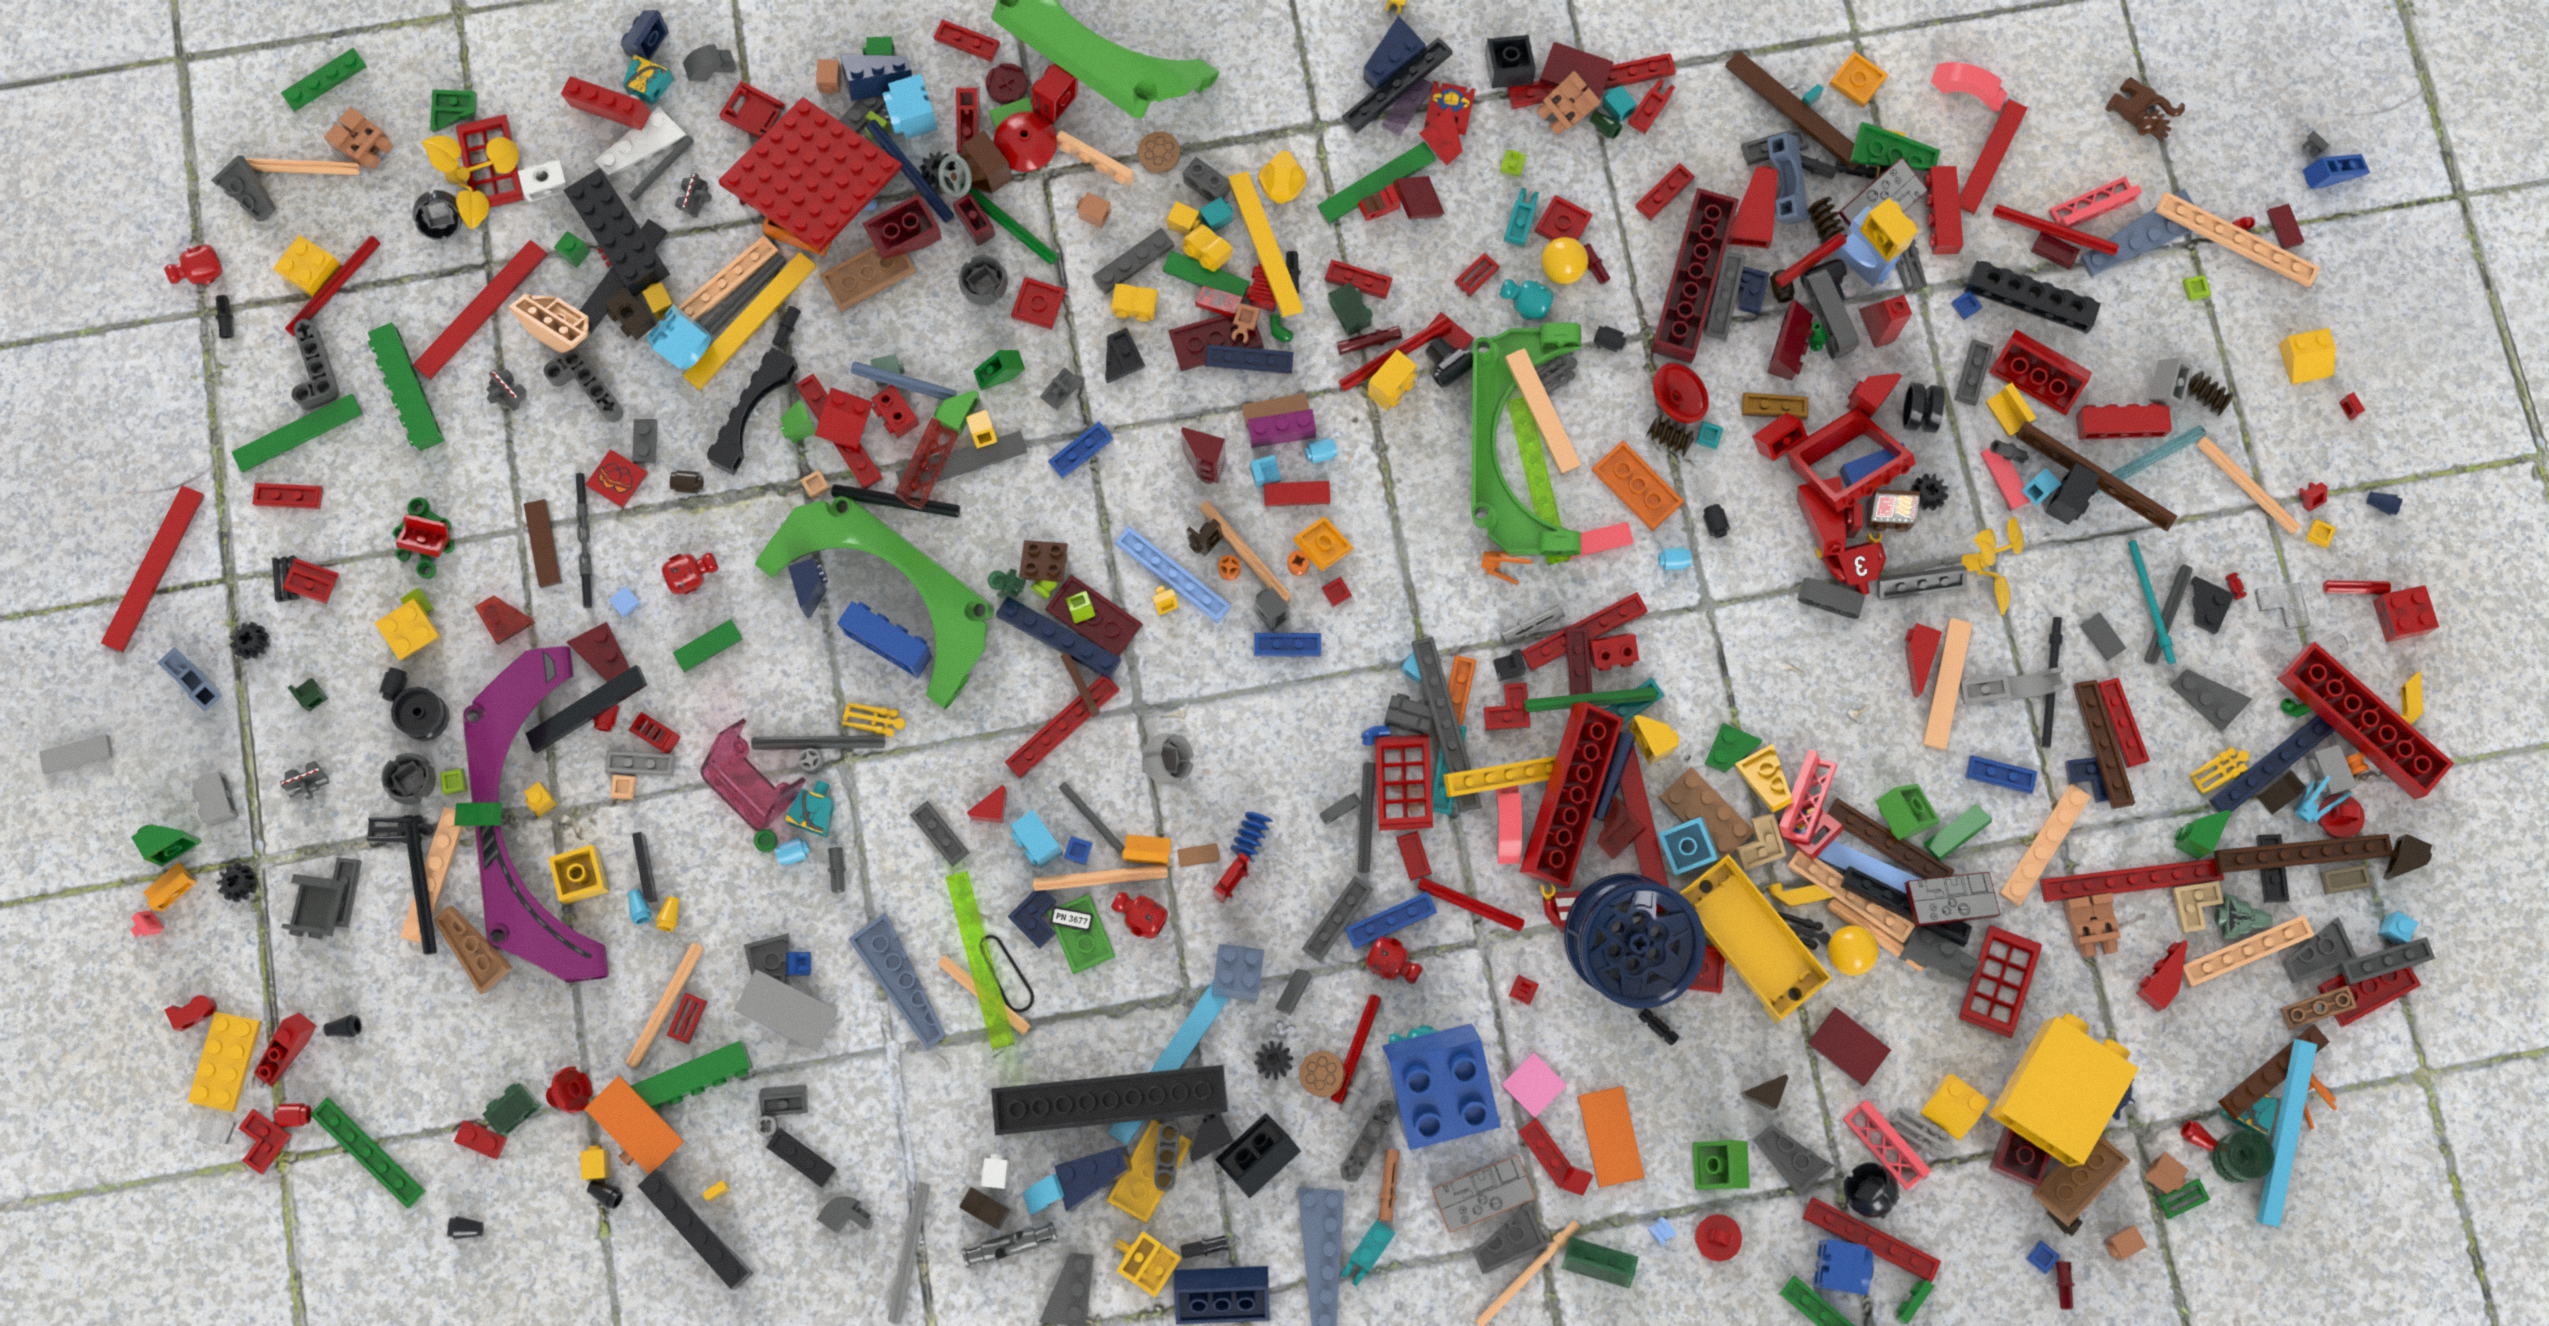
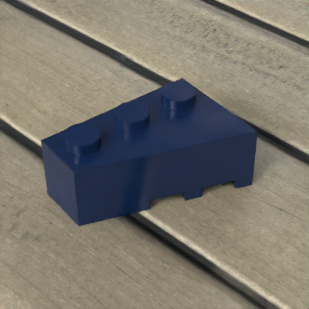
[840,54,912,101]

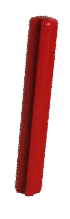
[1775,233,1847,288]

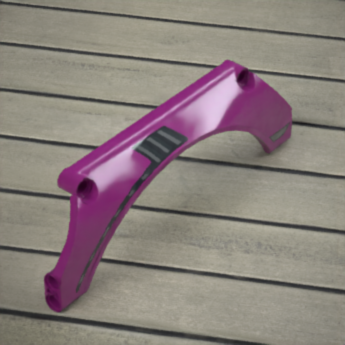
[463,646,609,983]

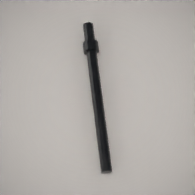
[2042,617,2063,748]

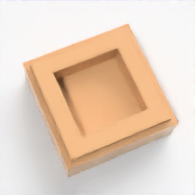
[800,469,831,500]
[610,775,637,800]

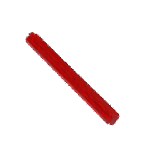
[1993,204,2119,256]
[285,235,380,336]
[1339,316,1453,391]

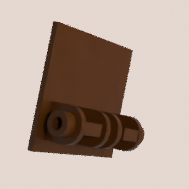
[1019,540,1068,582]

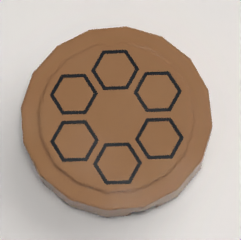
[1138,132,1180,173]
[1299,1051,1346,1098]

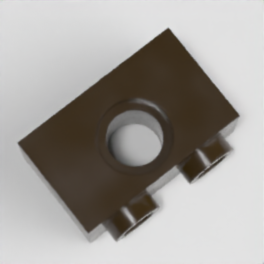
[604,287,656,341]

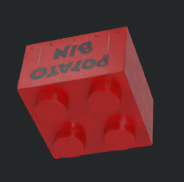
[1031,63,1078,125]
[2373,585,2439,643]

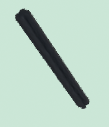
[831,484,961,518]
[404,822,437,955]

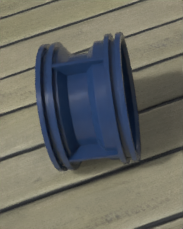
[1564,873,1705,1009]

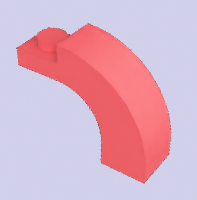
[1931,62,2007,112]
[1495,785,1522,864]

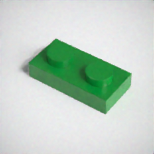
[1895,1280,1934,1324]

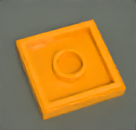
[1829,51,1889,108]
[1293,516,1354,572]

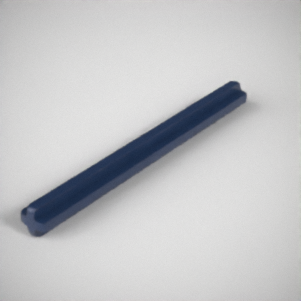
[866,119,954,223]

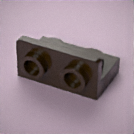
[1186,518,1223,556]

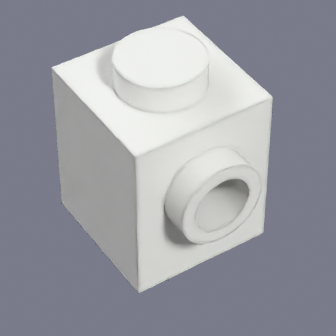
[981,1154,1010,1190]

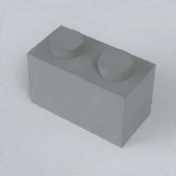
[2148,358,2193,408]
[2307,744,2357,798]
[192,771,239,826]

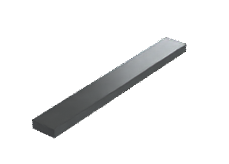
[1411,636,1482,814]

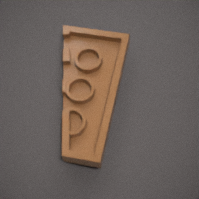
[434,906,513,995]

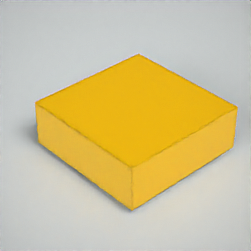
[2305,519,2336,548]
[703,1181,731,1202]

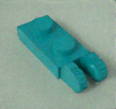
[1504,188,1539,247]
[1340,1219,1396,1287]

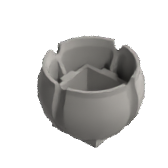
[1142,733,1194,784]

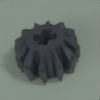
[920,151,956,188]
[1910,474,1948,511]
[229,622,270,660]
[216,863,259,902]
[1254,1041,1293,1081]

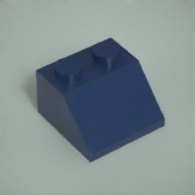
[621,10,669,61]
[788,558,828,618]

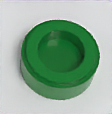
[754,829,778,853]

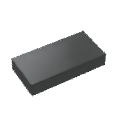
[2080,612,2126,662]

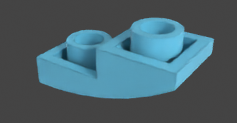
[1022,1174,1064,1215]

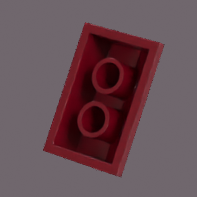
[1767,300,1813,381]
[1181,427,1226,484]

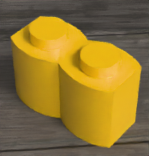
[1182,224,1233,272]
[1111,284,1159,322]

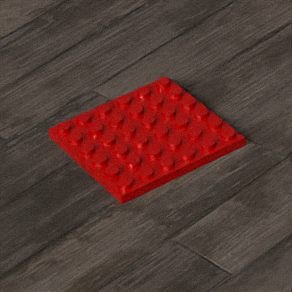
[719,97,902,253]

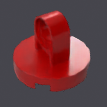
[2317,794,2365,839]
[546,1066,593,1114]
[1694,1214,1742,1262]

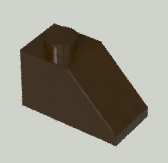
[2383,834,2432,880]
[959,1187,1011,1230]

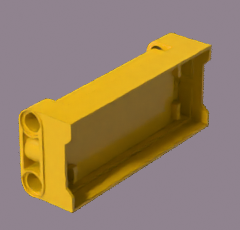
[1679,854,1832,1025]

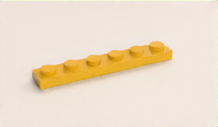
[1444,756,1556,797]

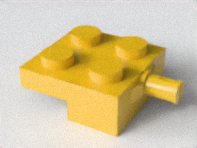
[1114,1231,1182,1298]

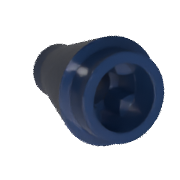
[2366,491,2403,515]

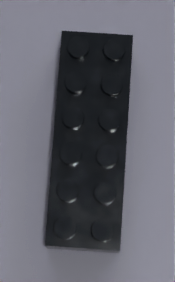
[563,168,671,297]

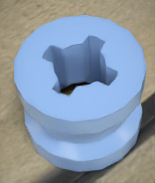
[1647,1216,1677,1247]

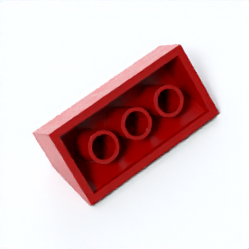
[1990,329,2092,416]

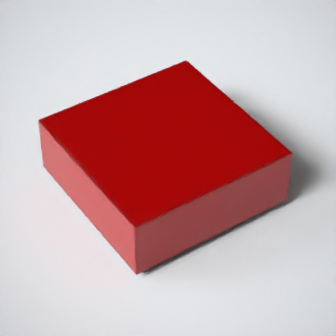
[2339,392,2365,421]
[1321,576,1352,607]
[1561,1166,1593,1196]

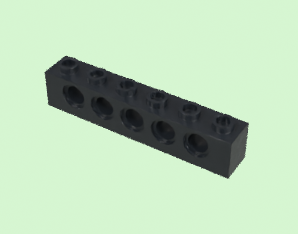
[1964,261,2101,334]

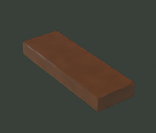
[1061,653,1100,717]

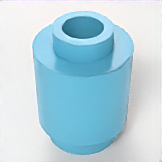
[1304,438,1338,464]
[1658,547,1692,571]
[774,837,810,865]

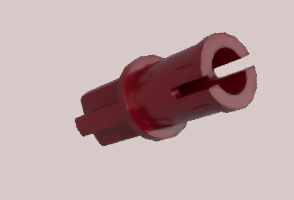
[1584,243,1610,285]
[2055,1261,2075,1310]

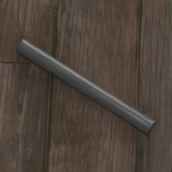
[629,135,694,201]
[1059,782,1125,853]

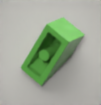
[934,390,980,436]
[780,400,816,444]

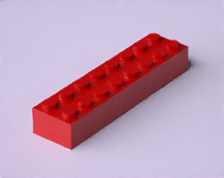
[2276,642,2454,800]
[1519,702,1624,888]

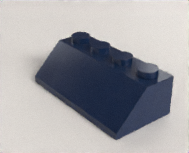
[1174,1266,1270,1325]

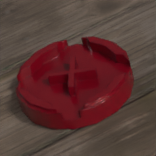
[985,63,1028,104]

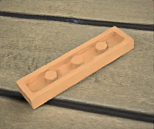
[1057,130,1134,186]

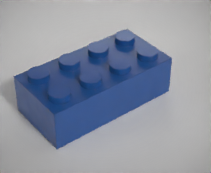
[837,601,933,678]

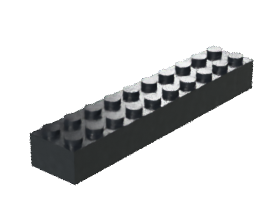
[991,1065,1229,1135]

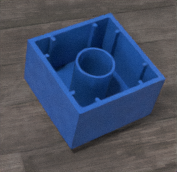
[1382,1023,1501,1150]

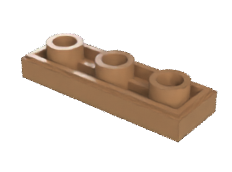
[2280,986,2357,1030]

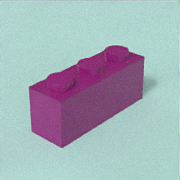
[1248,409,1316,448]

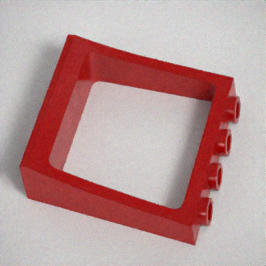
[1786,407,1916,512]

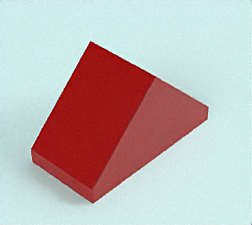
[967,785,1007,823]

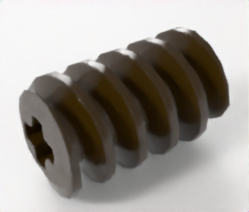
[1808,197,1847,244]
[2188,371,2233,417]
[1645,414,1694,457]

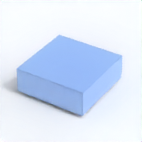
[608,586,641,618]

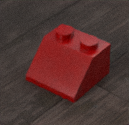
[1847,373,1902,419]
[815,387,873,450]

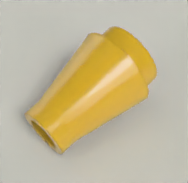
[655,896,680,932]

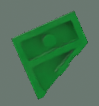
[430,89,477,132]
[1704,723,1762,773]

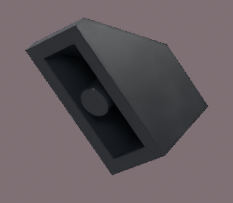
[1190,1114,1233,1163]

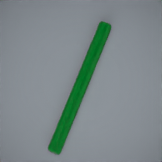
[960,184,1058,265]
[1524,687,1657,713]

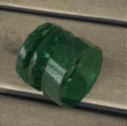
[2211,1130,2275,1183]

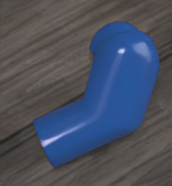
[1361,725,1390,746]

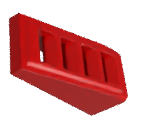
[629,712,680,754]

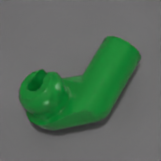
[1270,314,1293,342]
[1809,322,1828,352]
[2280,698,2312,718]

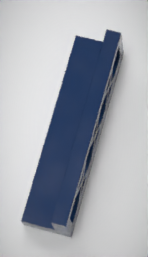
[1592,732,1636,822]

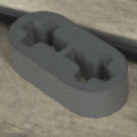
[1319,793,1361,825]

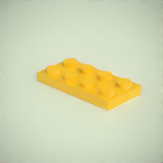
[187,1012,262,1112]

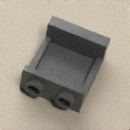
[281,874,345,939]

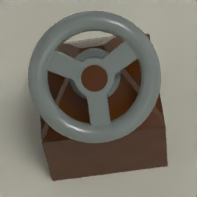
[938,130,1013,198]

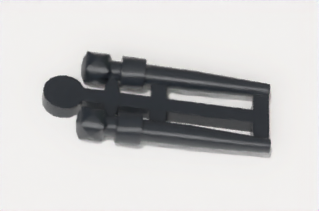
[367,815,433,843]
[1776,911,1831,950]

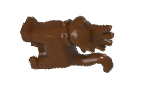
[2105,77,2185,142]

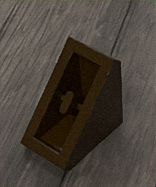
[2257,770,2306,815]
[1741,1074,1788,1110]

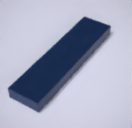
[1205,344,1294,374]

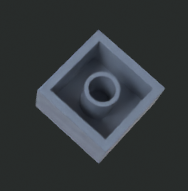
[1212,944,1264,1002]

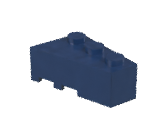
[1363,15,1426,90]
[1054,1146,1133,1212]

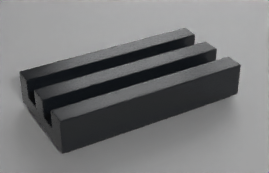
[272,555,300,602]

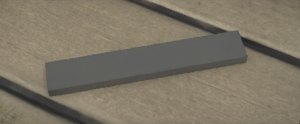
[895,431,1027,493]

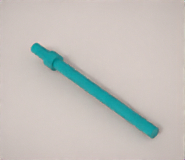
[2128,540,2176,665]

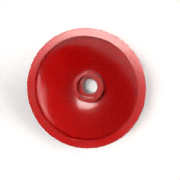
[994,111,1058,172]
[1653,363,1709,424]

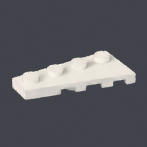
[595,106,687,179]

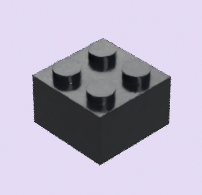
[1485,35,1536,88]
[2045,463,2100,525]

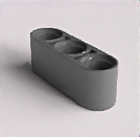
[1797,577,1865,619]
[1154,1122,1180,1192]

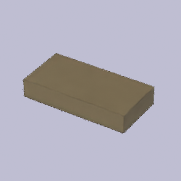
[2319,864,2372,895]

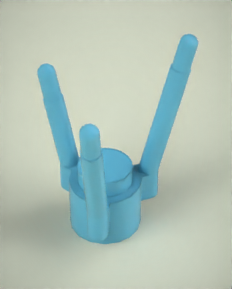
[2294,776,2352,823]

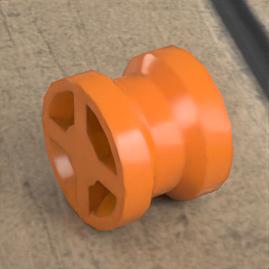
[1287,550,1310,576]
[1218,555,1240,580]
[2346,752,2369,775]

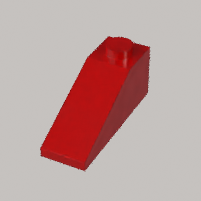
[956,87,980,153]
[1904,623,1942,698]

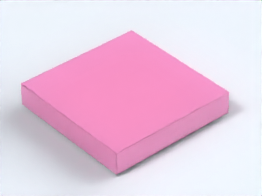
[1501,1052,1567,1118]

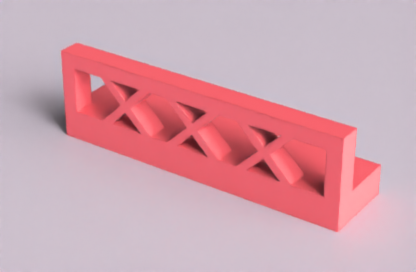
[2049,176,2142,228]
[1779,750,1838,843]
[1842,1099,1931,1191]

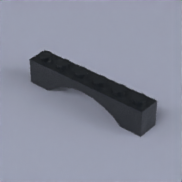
[707,347,798,476]
[638,1169,753,1290]

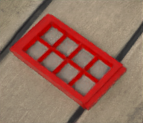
[456,114,524,208]
[1375,734,1433,831]
[1958,925,2042,1039]

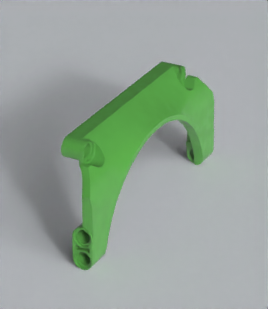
[991,0,1219,118]
[1471,323,1581,556]
[755,496,994,710]

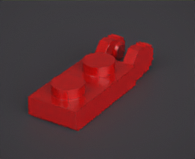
[1627,78,1675,134]

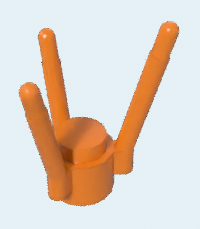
[1481,550,1533,585]
[2303,1072,2337,1129]

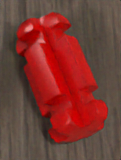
[2225,572,2247,600]

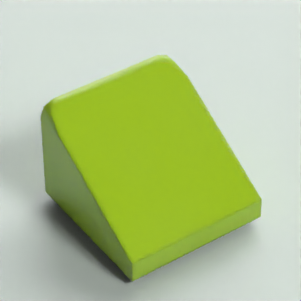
[400,587,434,613]
[1065,591,1095,623]

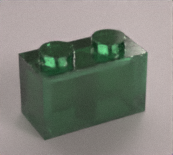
[1328,282,1373,337]
[482,1083,542,1137]

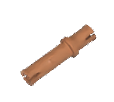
[1378,1149,1400,1222]

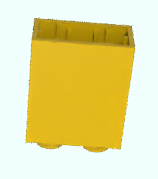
[1989,1013,2139,1167]

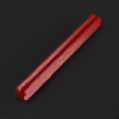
[1418,877,1525,931]
[1331,994,1381,1104]

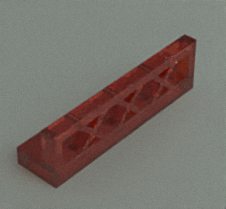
[895,418,958,510]

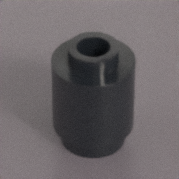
[1593,325,1627,353]
[1703,504,1731,538]
[379,667,407,702]

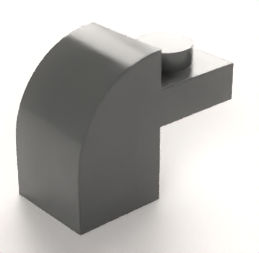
[682,45,736,81]
[816,1196,874,1233]

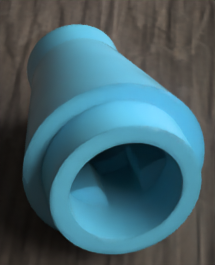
[627,889,652,925]

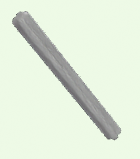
[888,1182,930,1324]

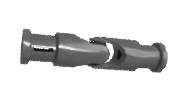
[962,1222,1058,1268]

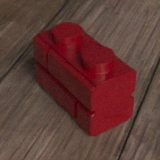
[953,193,995,246]

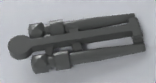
[1896,239,1927,292]
[1537,356,1578,395]

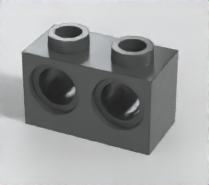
[1183,157,1230,202]

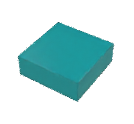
[1801,84,1824,107]
[1695,421,1723,449]

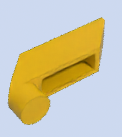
[2400,671,2424,725]
[1768,883,1833,908]

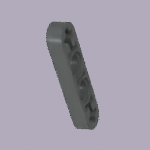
[1340,1100,1396,1182]

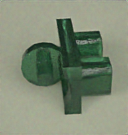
[987,569,1026,598]

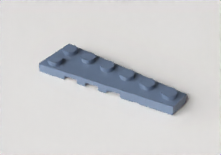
[2080,189,2194,277]
[848,912,947,1050]
[1298,1187,1344,1326]

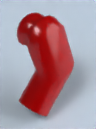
[2232,217,2255,231]

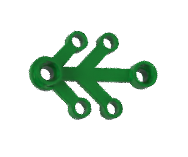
[393,497,455,579]

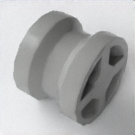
[798,748,824,774]

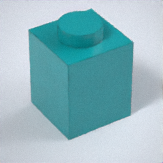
[1602,85,1637,123]
[1199,196,1234,233]

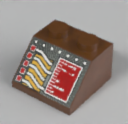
[1866,489,1920,532]

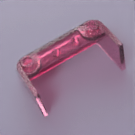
[700,718,806,831]

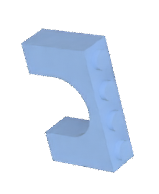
[1835,205,1904,287]

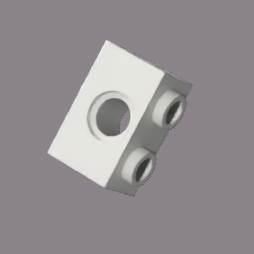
[518,160,569,203]

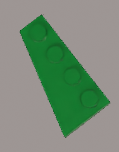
[1849,122,1940,171]

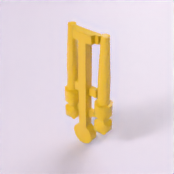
[842,703,906,737]
[2189,747,2249,794]

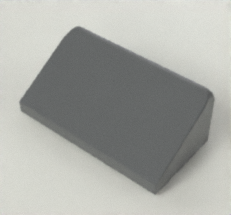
[1276,969,1312,1016]
[759,1085,808,1116]

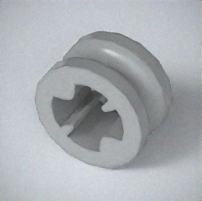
[755,1116,778,1138]

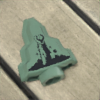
[2214,894,2273,940]

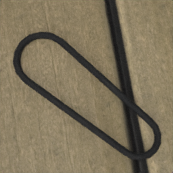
[979,935,1034,1012]

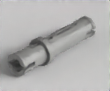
[1500,604,1565,645]

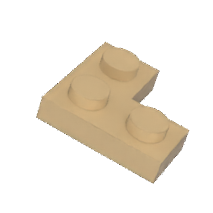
[1736,812,1787,870]
[2172,881,2224,934]

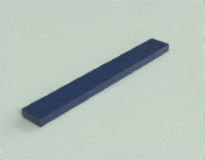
[2208,715,2335,813]

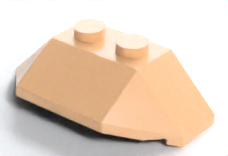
[509,294,589,354]

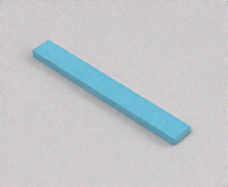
[1107,980,1230,1146]
[2256,1039,2317,1227]

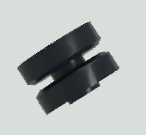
[1902,382,1945,433]
[391,686,450,741]

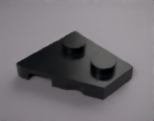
[1105,327,1145,384]
[2191,576,2235,634]

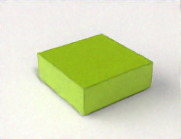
[2182,275,2211,301]
[440,768,467,796]

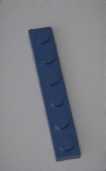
[996,596,1121,680]

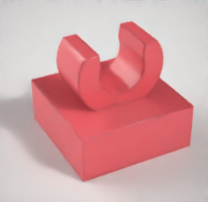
[130,910,165,937]

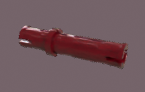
[1336,325,1402,355]

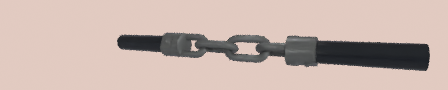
[576,473,592,608]

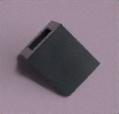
[1493,649,1526,681]

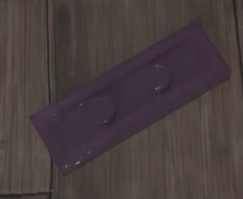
[1382,79,1433,137]

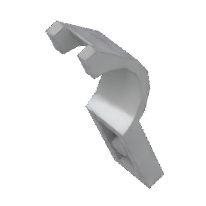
[1961,667,2067,705]

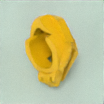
[1258,150,1307,204]

